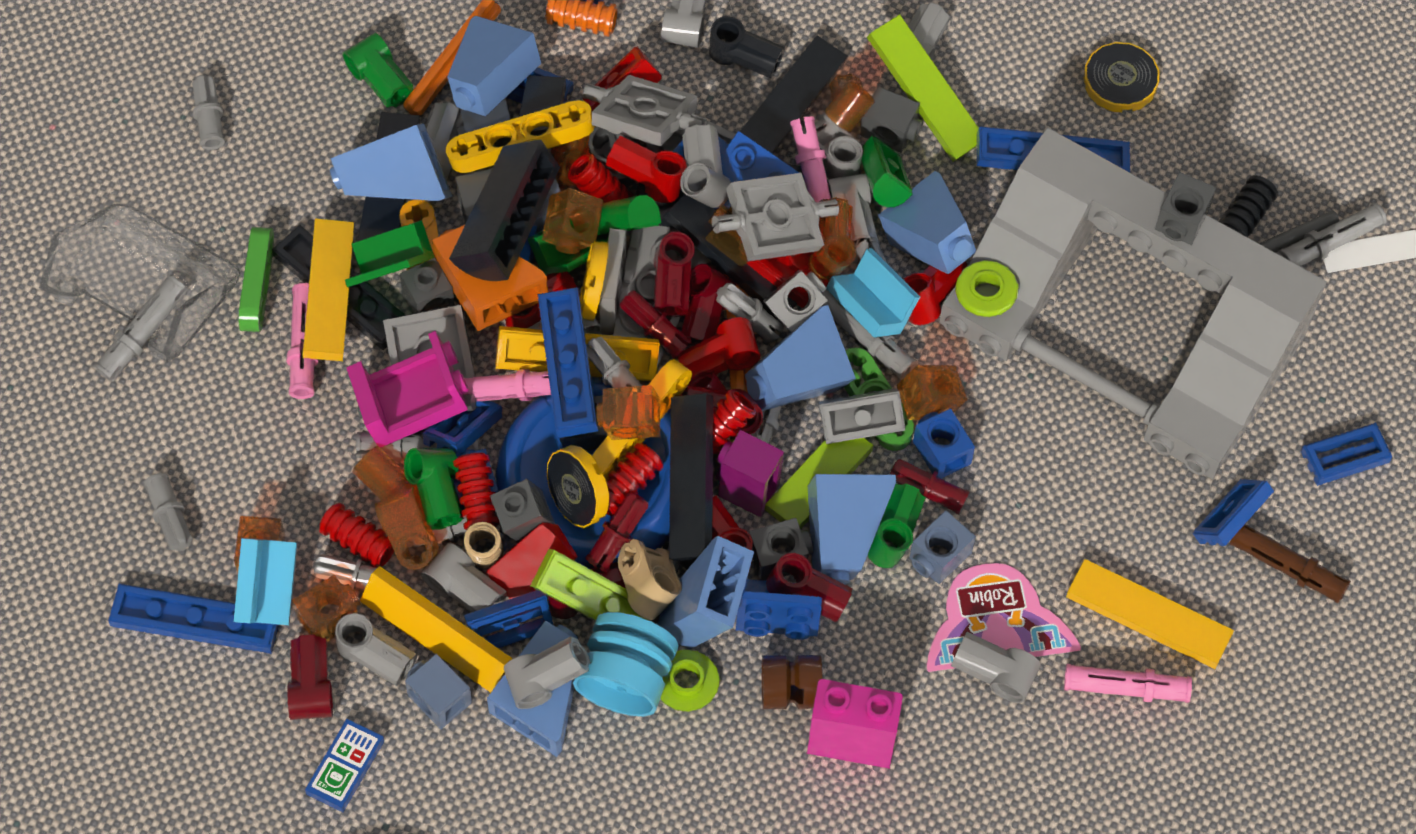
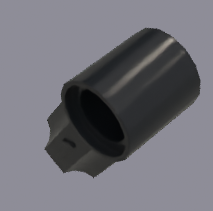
[708,16,785,78]

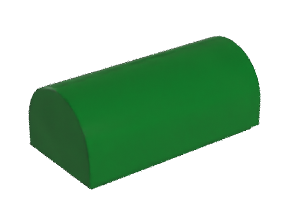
[862,136,913,207]
[582,195,661,236]

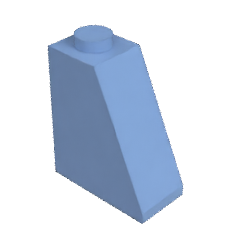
[447,16,541,116]
[330,124,452,201]
[878,171,976,274]
[745,305,856,411]
[807,474,896,585]
[657,536,754,649]
[487,620,578,757]

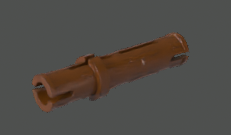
[1229,523,1351,604]

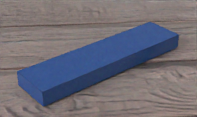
[977,126,1130,172]
[538,287,598,438]
[108,584,279,654]

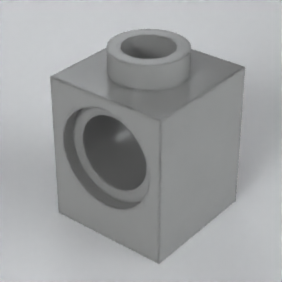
[763,270,828,332]

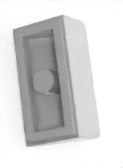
[818,388,905,444]

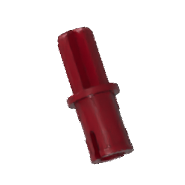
[619,290,691,359]
[889,459,970,515]
[585,492,649,572]

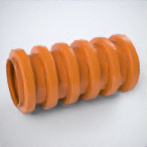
[545,0,618,37]

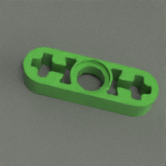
[239,227,274,332]
[844,347,914,451]

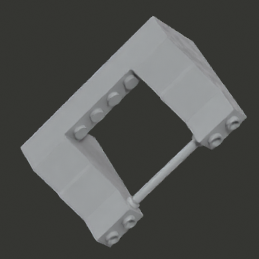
[939,127,1327,480]

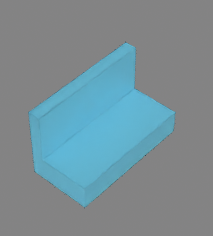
[826,248,920,338]
[234,538,297,626]

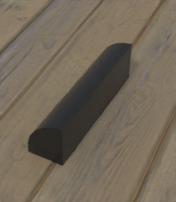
[449,139,560,281]

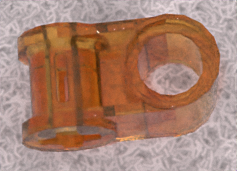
[375,487,439,570]

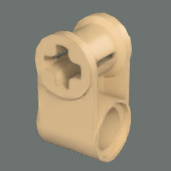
[618,539,682,620]

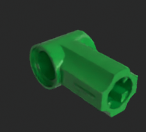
[342,33,413,108]
[404,448,464,530]
[868,483,926,568]

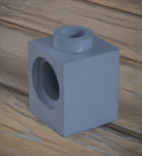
[909,510,976,584]
[405,654,472,730]

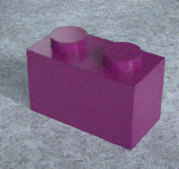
[715,430,784,518]

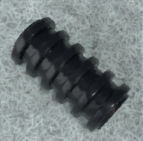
[1218,175,1278,238]

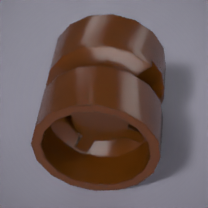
[761,655,823,709]

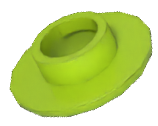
[955,260,1019,317]
[660,649,720,712]

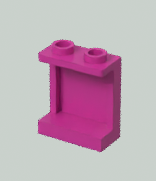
[346,330,469,448]
[807,679,903,769]

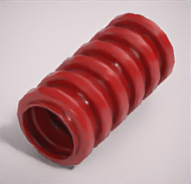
[568,153,635,204]
[713,390,756,460]
[606,443,664,517]
[453,453,500,530]
[319,502,397,568]

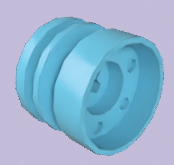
[573,612,679,717]

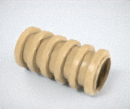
[464,522,504,569]

